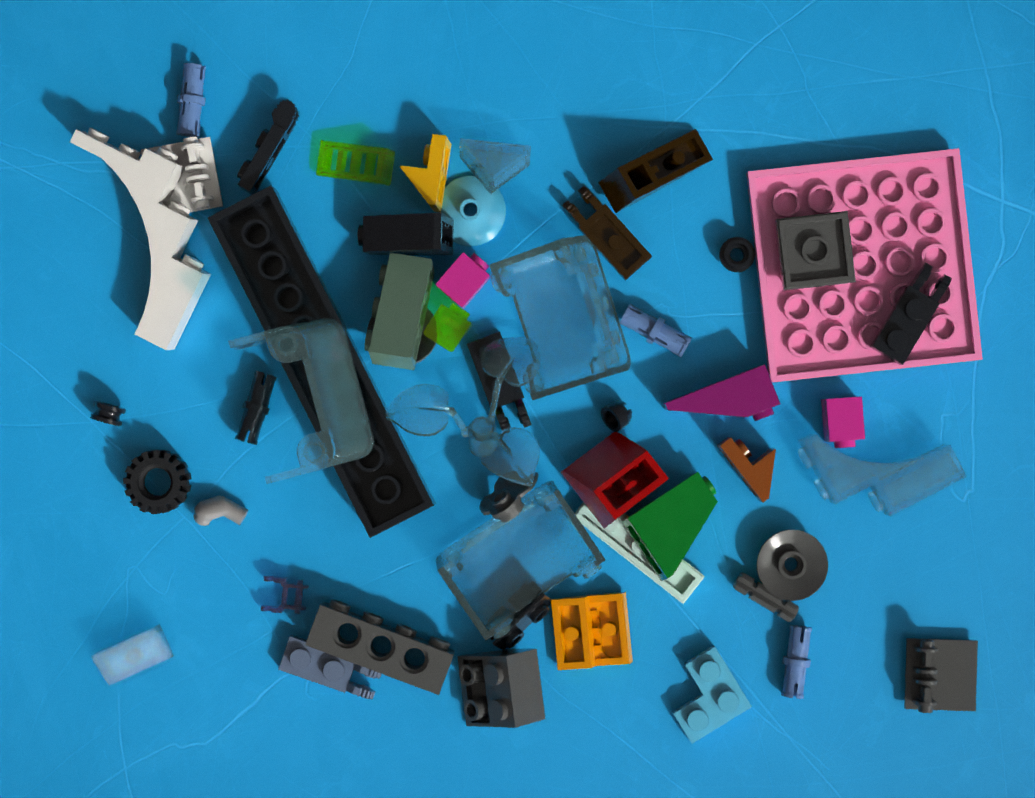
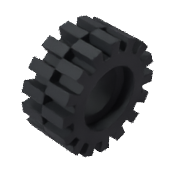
[123,450,192,514]

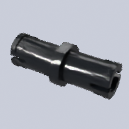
[235,371,277,445]

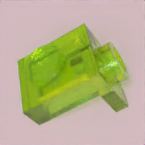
[423,303,473,352]

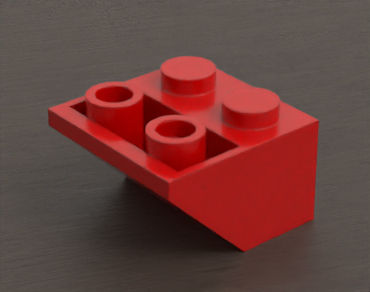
[561,432,669,528]

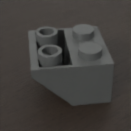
[457,649,545,728]

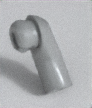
[194,496,248,526]

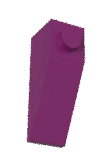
[663,364,780,421]

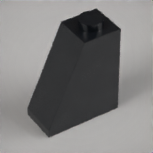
[357,213,454,255]

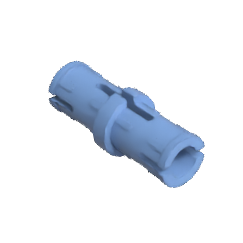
[176,63,206,137]
[619,304,692,357]
[781,625,812,699]

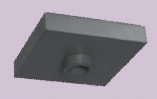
[775,211,856,291]

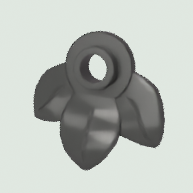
[479,469,539,522]

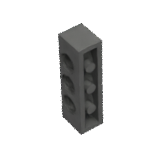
[305,599,455,695]

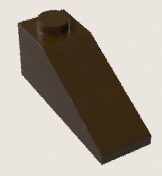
[598,129,713,213]

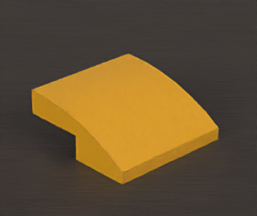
[551,592,633,670]

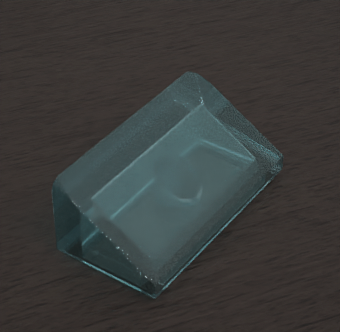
[91,624,174,685]

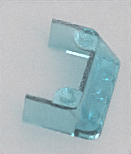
[228,318,374,484]

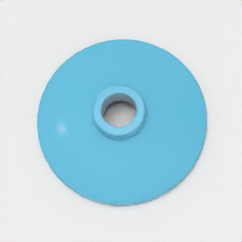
[436,176,506,246]

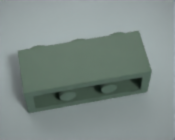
[365,253,435,370]

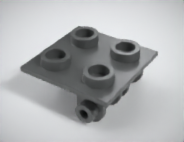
[904,638,978,713]

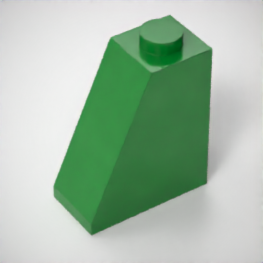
[622,472,718,581]

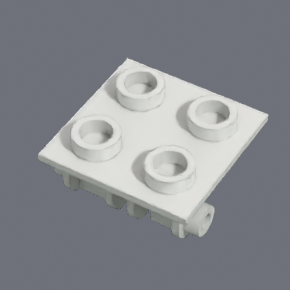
[141,137,223,212]

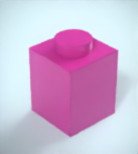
[435,252,491,309]
[821,396,865,448]

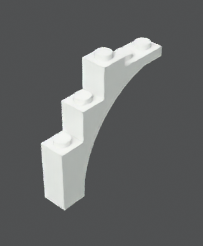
[70,128,211,350]

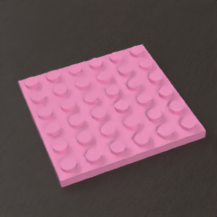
[746,148,983,383]

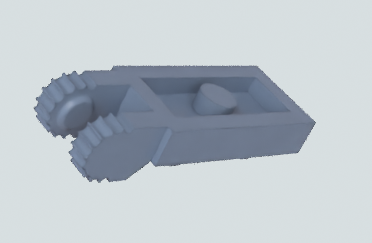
[278,635,381,700]

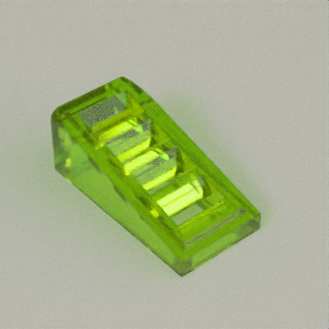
[316,140,395,186]

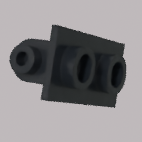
[483,581,552,650]

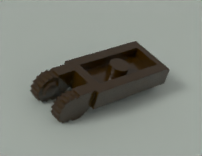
[561,186,652,281]

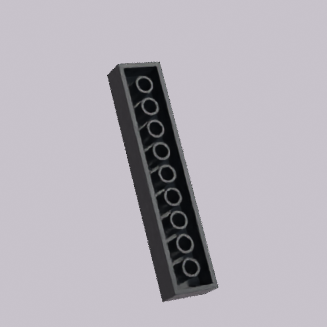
[208,185,436,538]

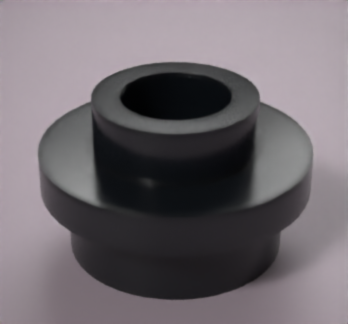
[719,237,755,272]

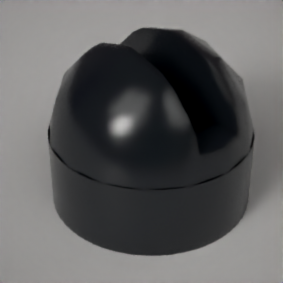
[601,400,632,432]

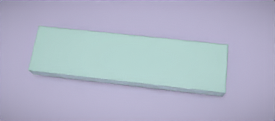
[572,502,705,604]

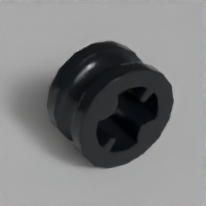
[90,401,126,426]

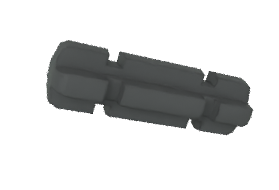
[733,572,799,622]

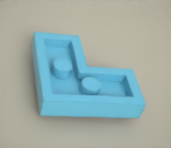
[672,645,752,744]

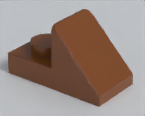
[716,437,776,503]

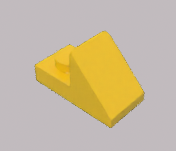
[400,134,452,213]

